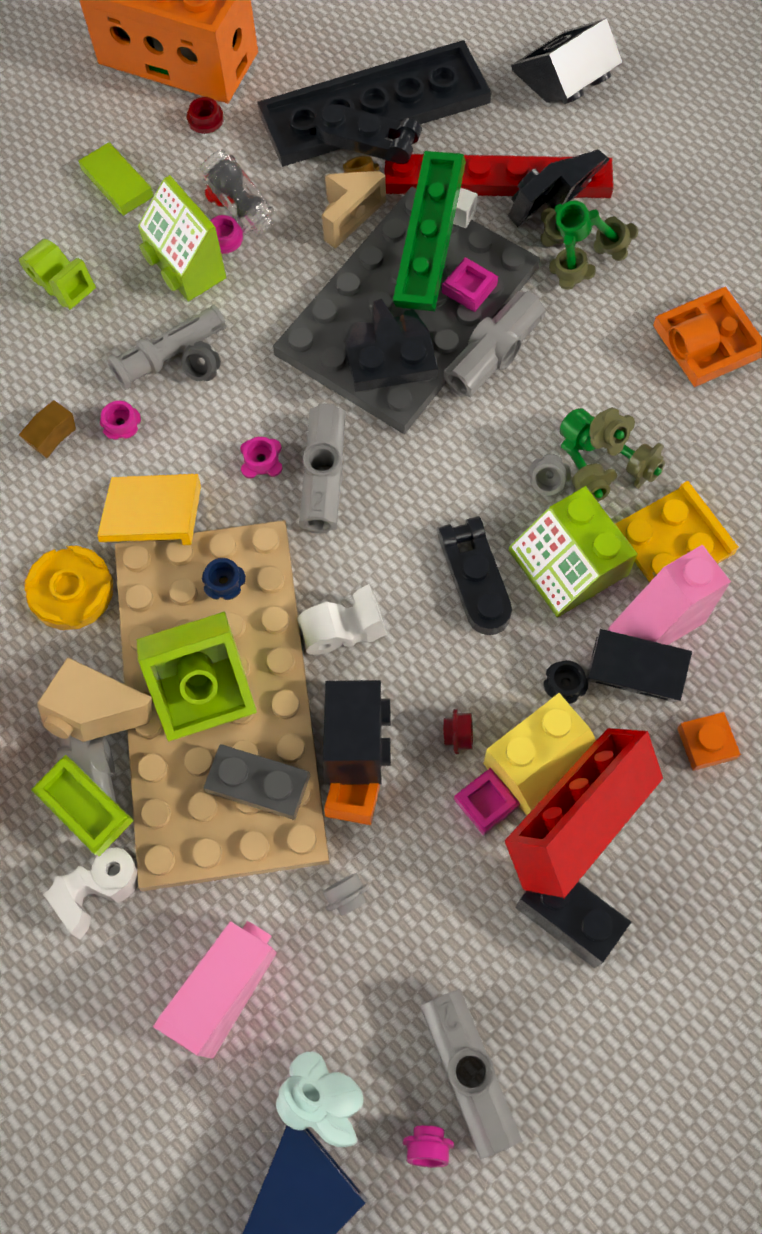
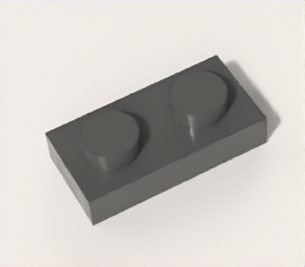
[203,744,310,820]

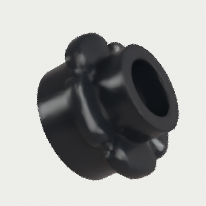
[543,660,589,704]

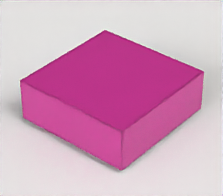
[442,257,498,312]
[454,768,520,835]

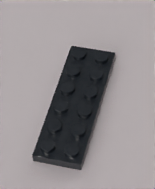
[257,40,491,167]

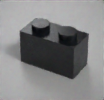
[323,680,391,785]
[515,881,632,969]

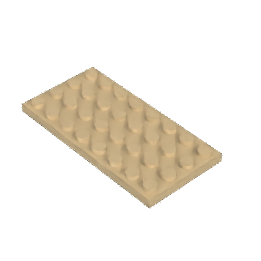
[115,520,330,892]

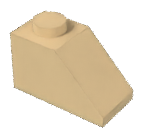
[37,657,153,742]

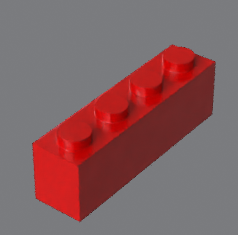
[504,728,663,898]

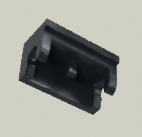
[586,629,692,703]

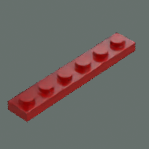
[384,154,614,198]

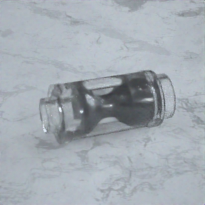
[199,149,276,237]

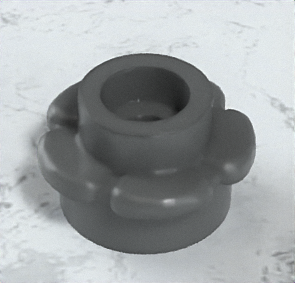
[181,341,221,381]

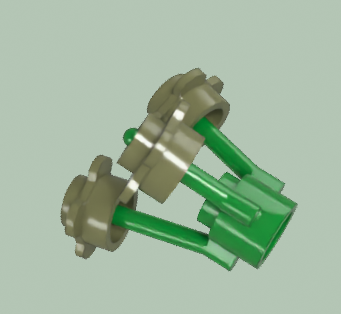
[540,201,638,289]
[560,407,665,502]

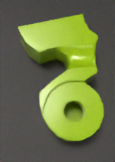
[19,239,96,310]

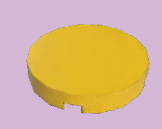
[24,545,113,630]

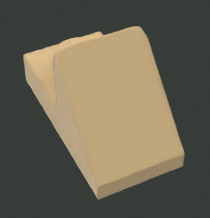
[322,171,386,249]

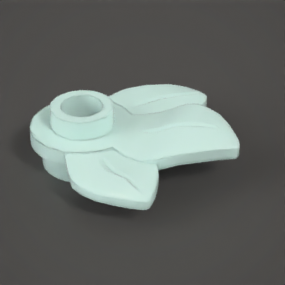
[276,1052,364,1147]

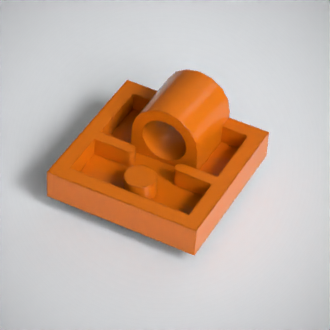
[653,286,762,387]

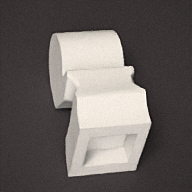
[297,584,388,655]
[43,847,138,940]

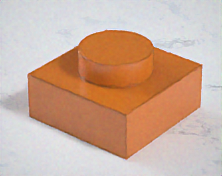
[677,712,741,771]
[324,783,381,825]

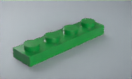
[393,151,466,312]

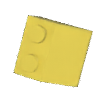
[483,693,596,816]

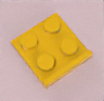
[97,474,201,545]
[615,481,739,582]

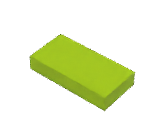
[78,142,154,216]
[31,754,134,857]

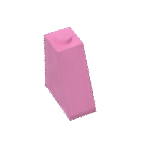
[607,545,731,645]
[153,921,277,1059]

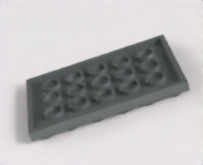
[273,186,540,435]

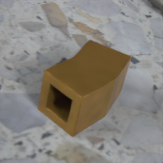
[19,400,76,458]

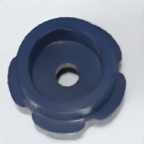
[202,558,246,600]

